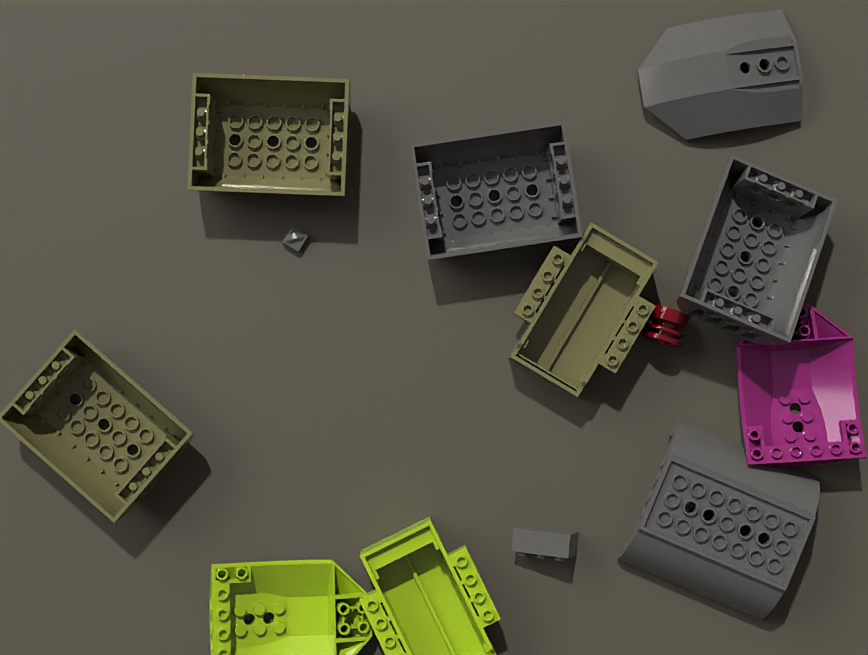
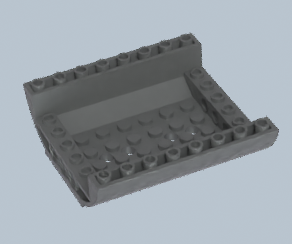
[617,418,820,620]

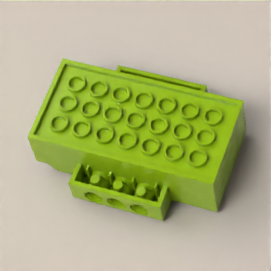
[359,516,501,655]

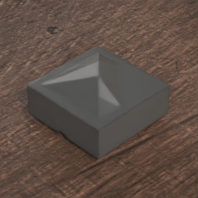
[282,226,309,252]

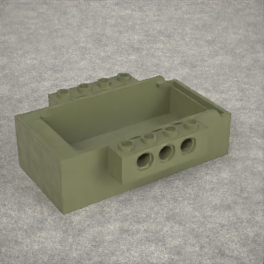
[508,222,658,397]

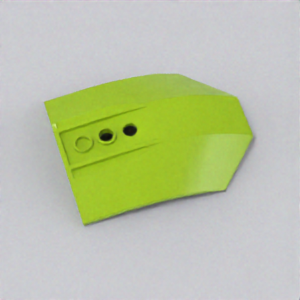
[209,560,372,655]

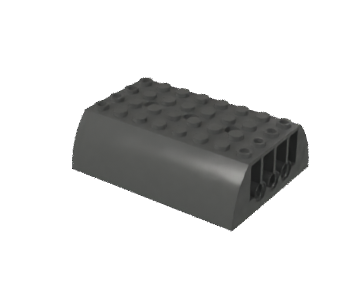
[410,121,583,260]
[677,154,838,345]

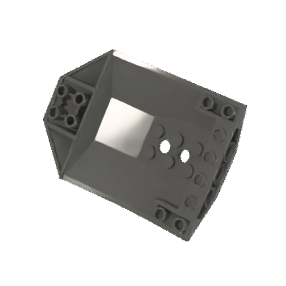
[637,10,803,141]

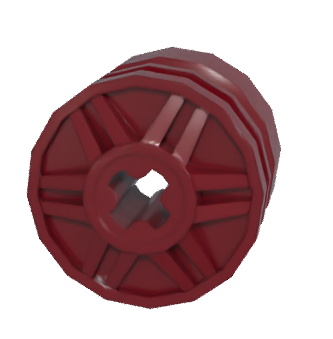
[642,304,691,348]

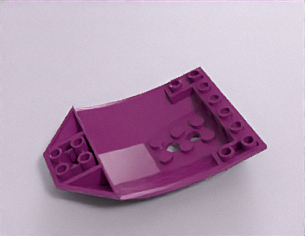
[736,304,866,468]

